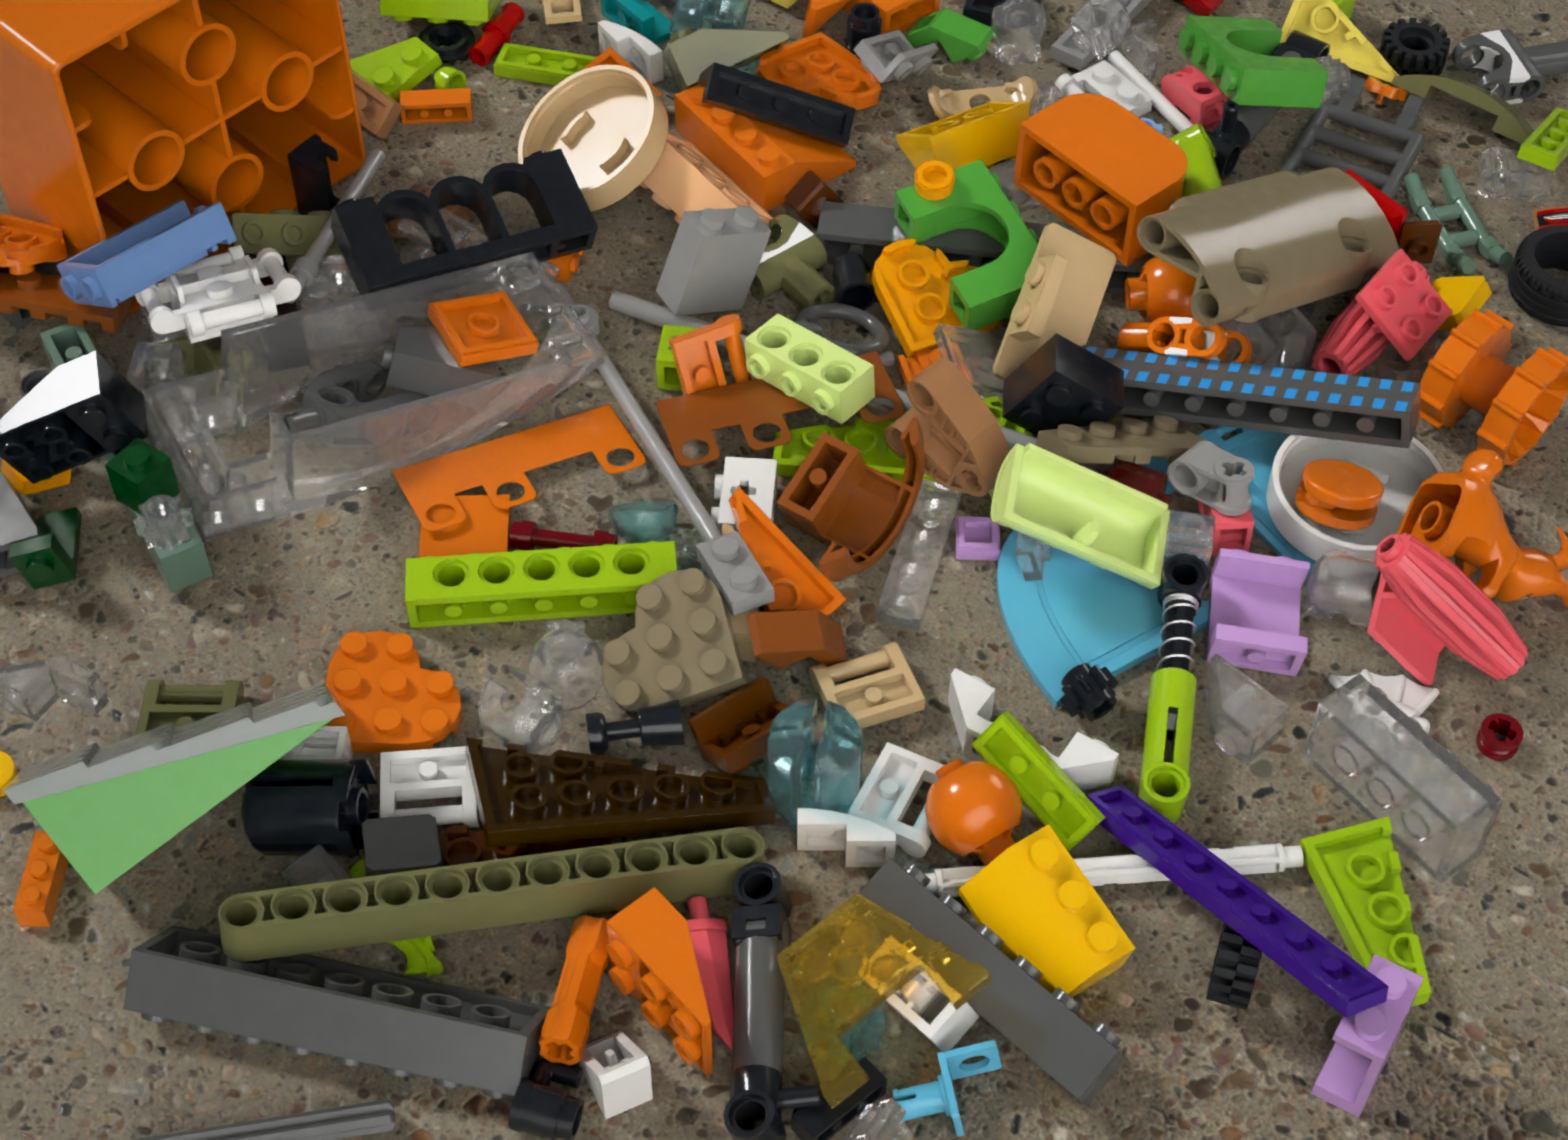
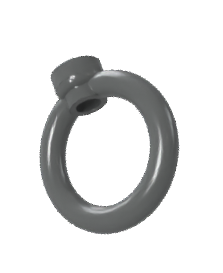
[794,302,890,356]

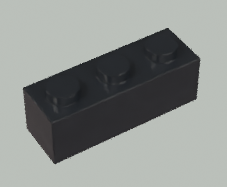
[791,1057,887,1140]

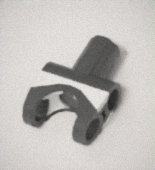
[1451,29,1568,104]

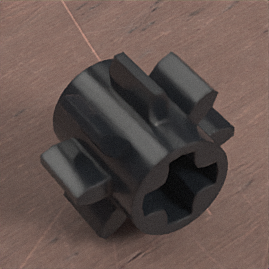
[1059,663,1119,721]

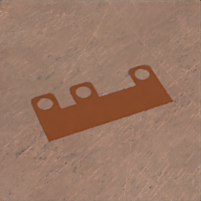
[655,351,905,467]

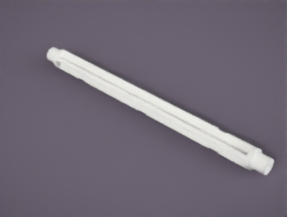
[924,843,1304,898]

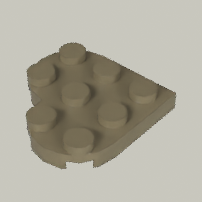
[603,568,748,714]

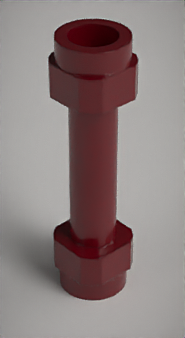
[509,520,618,550]

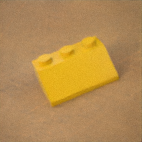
[895,101,1032,171]
[957,824,1136,998]

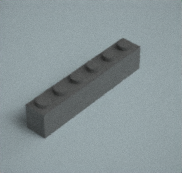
[851,857,1127,1106]

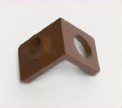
[785,170,844,229]
[1397,220,1442,264]

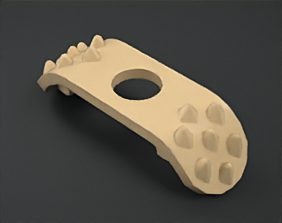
[927,76,1038,119]

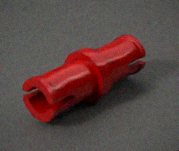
[468,2,525,66]

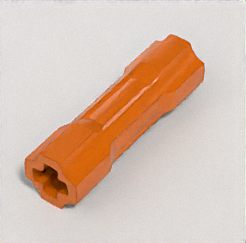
[538,915,610,1066]

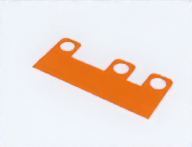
[392,404,646,531]

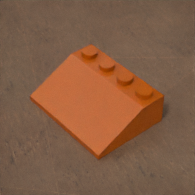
[674,84,856,211]

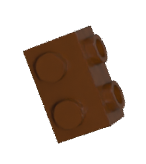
[689,676,806,774]

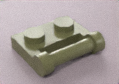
[135,680,244,735]

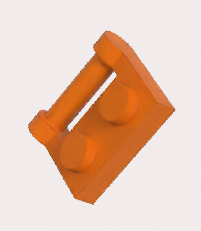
[668,314,753,395]

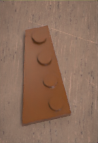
[0,271,136,333]

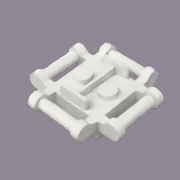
[134,245,301,344]

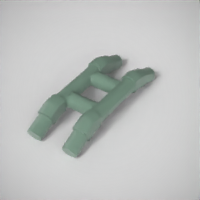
[1403,166,1513,274]

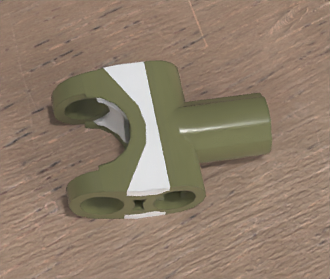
[749,214,836,308]

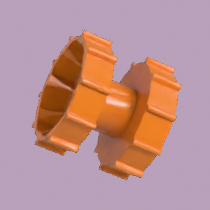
[1419,308,1568,468]

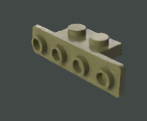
[230,209,387,257]

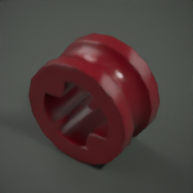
[1476,713,1524,761]

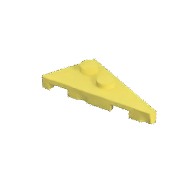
[1280,0,1400,84]

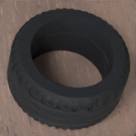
[1508,225,1568,327]

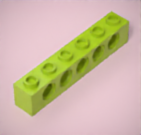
[405,541,677,628]

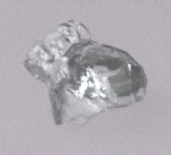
[991,0,1047,66]

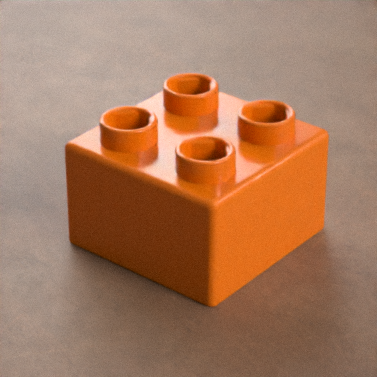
[0,0,366,314]

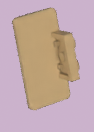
[993,223,1116,380]

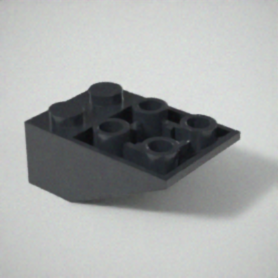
[0,351,148,484]

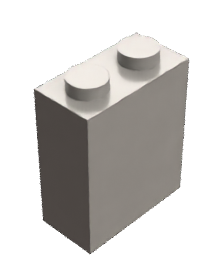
[656,206,772,316]

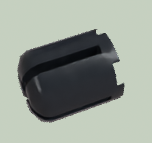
[241,759,378,856]

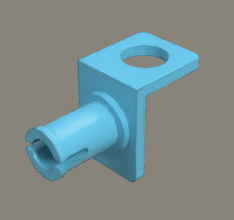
[892,1040,1002,1137]

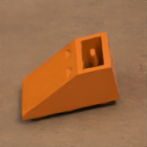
[606,887,713,1076]

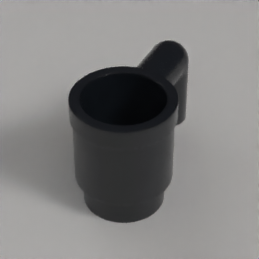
[845,3,882,59]
[832,253,879,310]
[508,1058,584,1140]

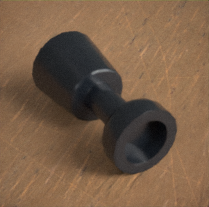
[586,699,684,755]

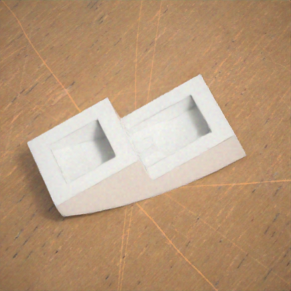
[598,20,664,85]
[797,808,896,867]

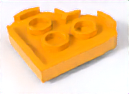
[871,239,1001,358]

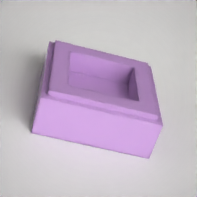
[955,516,1000,561]

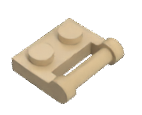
[809,642,925,736]

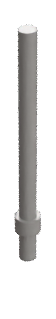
[287,149,386,303]

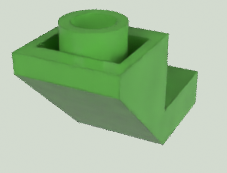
[904,8,995,63]

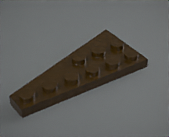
[465,737,776,847]

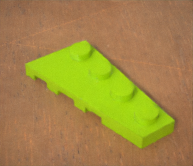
[1299,816,1432,1007]

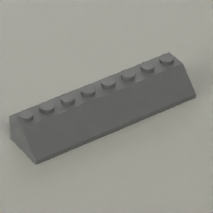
[123,925,551,1099]

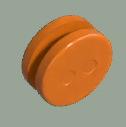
[1295,459,1384,530]

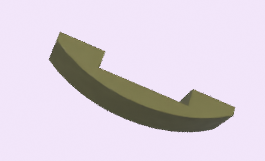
[1391,74,1534,144]

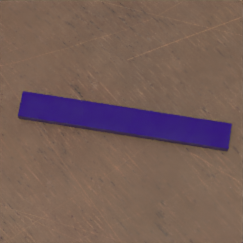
[1087,784,1389,1018]

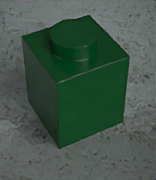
[105,437,180,520]

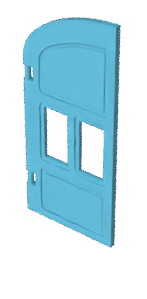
[996,426,1323,709]

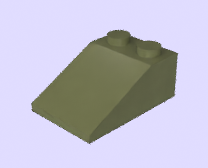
[663,27,790,92]

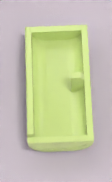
[990,443,1170,590]

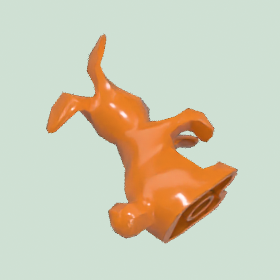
[1397,449,1568,610]

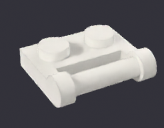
[1053,60,1153,117]
[847,742,945,858]
[380,746,479,828]

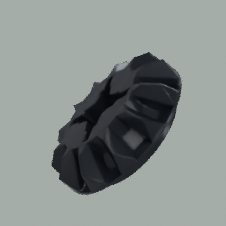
[418,22,475,66]

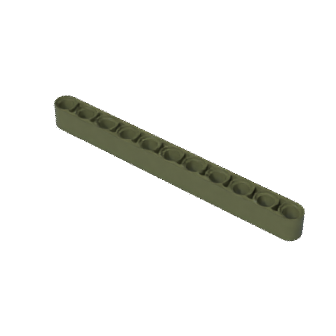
[217,827,765,962]

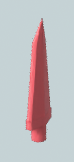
[687,896,734,1051]

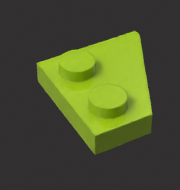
[350,37,443,101]

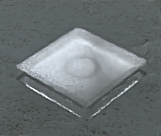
[933,323,1004,401]

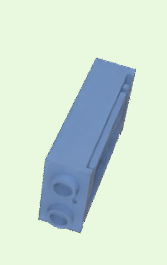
[56,200,237,308]

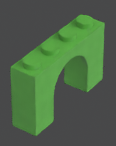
[1179,15,1329,108]
[894,159,1039,333]

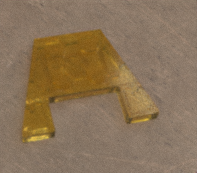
[776,893,993,1109]

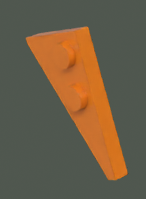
[728,487,847,617]

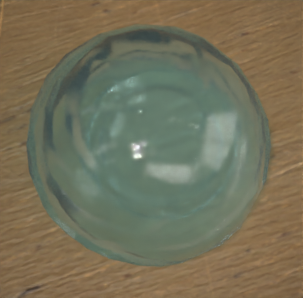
[608,500,679,544]

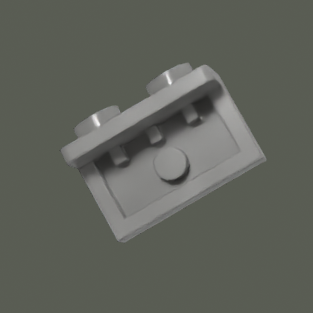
[853,30,939,84]

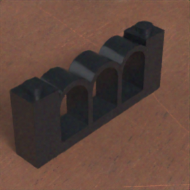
[331,149,598,310]

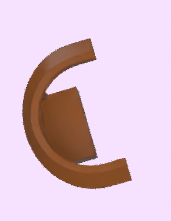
[776,417,925,582]

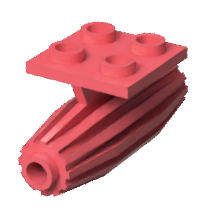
[1312,248,1453,376]
[1367,532,1528,687]

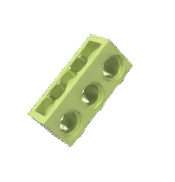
[744,313,875,424]

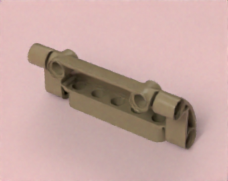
[1137,167,1399,327]

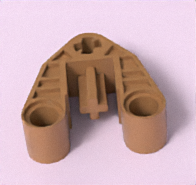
[884,358,1010,497]

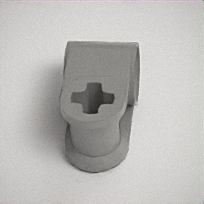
[1167,440,1255,516]

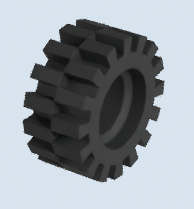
[1379,18,1450,76]
[1206,923,1262,1010]

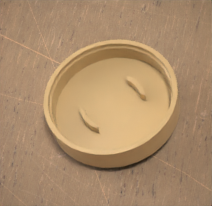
[518,64,668,211]

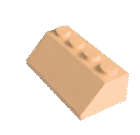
[640,132,773,236]

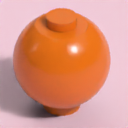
[1125,256,1196,323]
[925,758,1022,865]

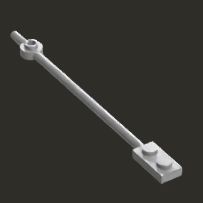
[550,283,775,616]

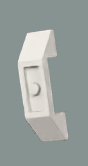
[948,668,1119,791]

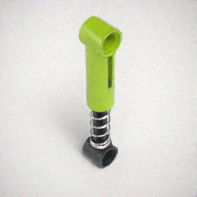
[1138,553,1209,824]

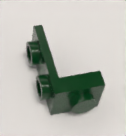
[8,507,82,590]

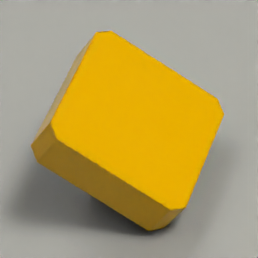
[1432,276,1492,331]

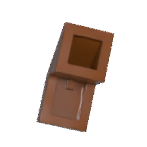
[747,609,848,670]

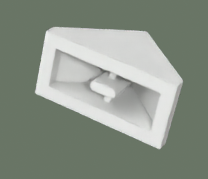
[578,1030,653,1120]

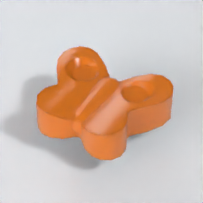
[1365,76,1408,105]

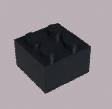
[1002,333,1124,436]

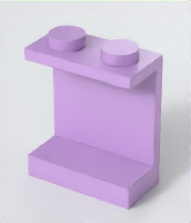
[1206,548,1310,676]
[1311,954,1424,1118]

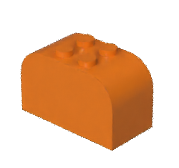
[1013,93,1187,267]

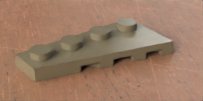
[1036,415,1223,464]

